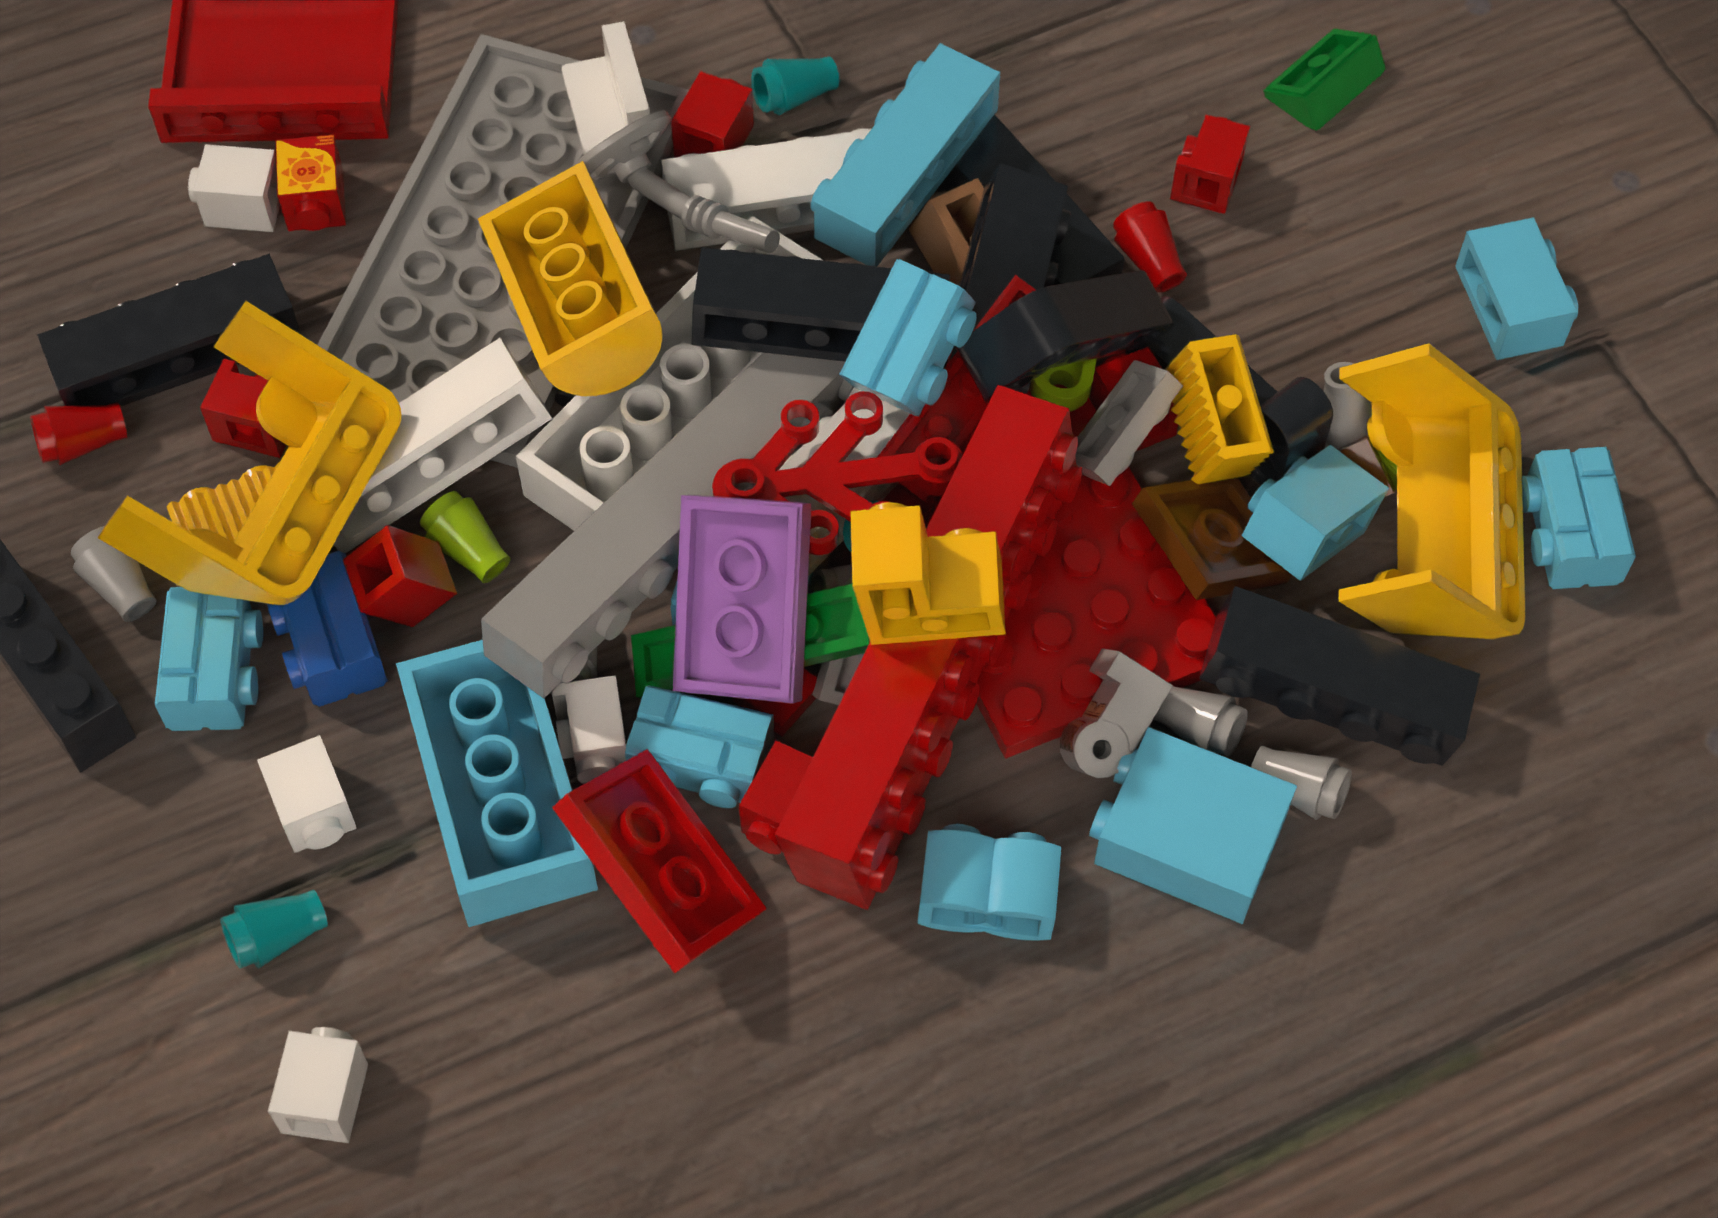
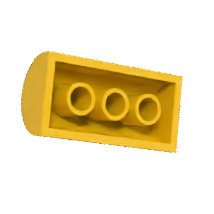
[478,161,662,396]

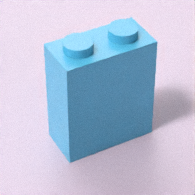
[1089,727,1297,924]

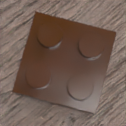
[1132,478,1293,600]

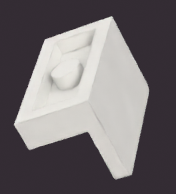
[562,21,650,155]

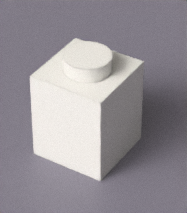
[188,144,280,232]
[257,735,357,853]
[268,1027,368,1143]

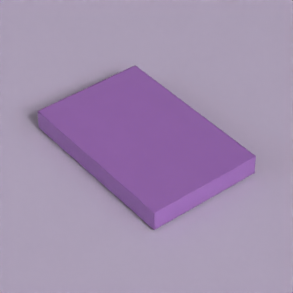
[673,495,812,703]

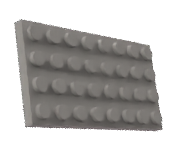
[317,34,689,468]

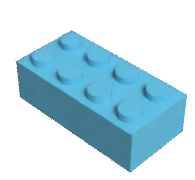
[396,640,598,927]

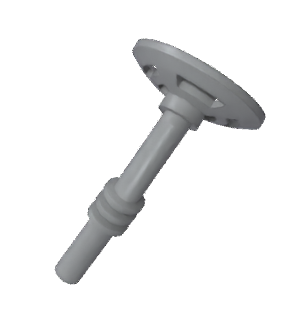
[573,110,780,254]

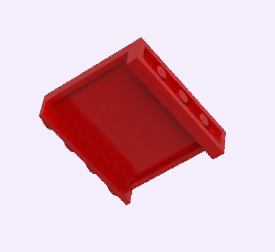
[148,0,399,143]

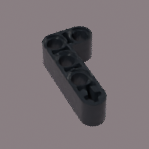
[956,270,1174,403]
[1123,296,1333,485]

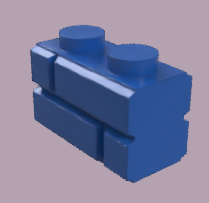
[267,551,388,707]

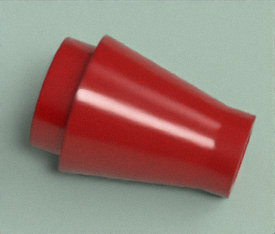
[1113,201,1187,293]
[30,403,127,466]

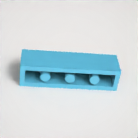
[810,43,1000,267]

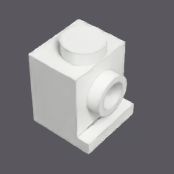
[552,675,626,784]

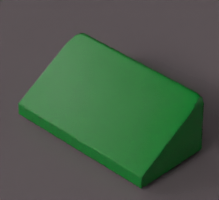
[1263,28,1385,130]

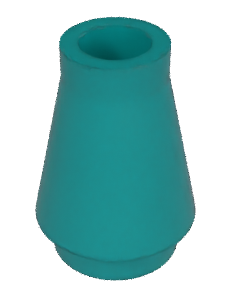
[751,56,839,115]
[220,890,328,969]

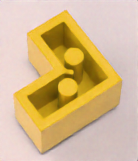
[851,502,1005,645]

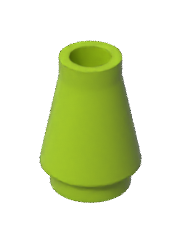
[420,491,511,583]

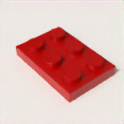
[552,749,767,973]

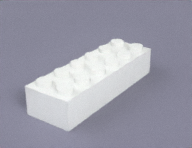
[516,216,823,531]

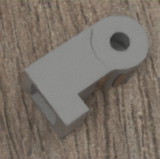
[1060,649,1173,778]

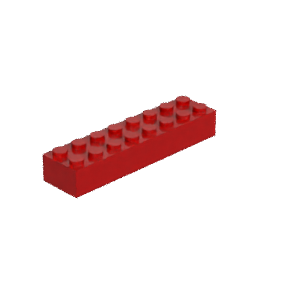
[775,385,1082,910]

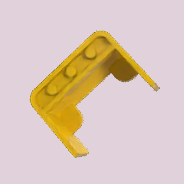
[98,301,401,605]
[1339,343,1525,639]

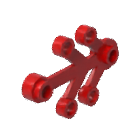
[712,391,963,555]

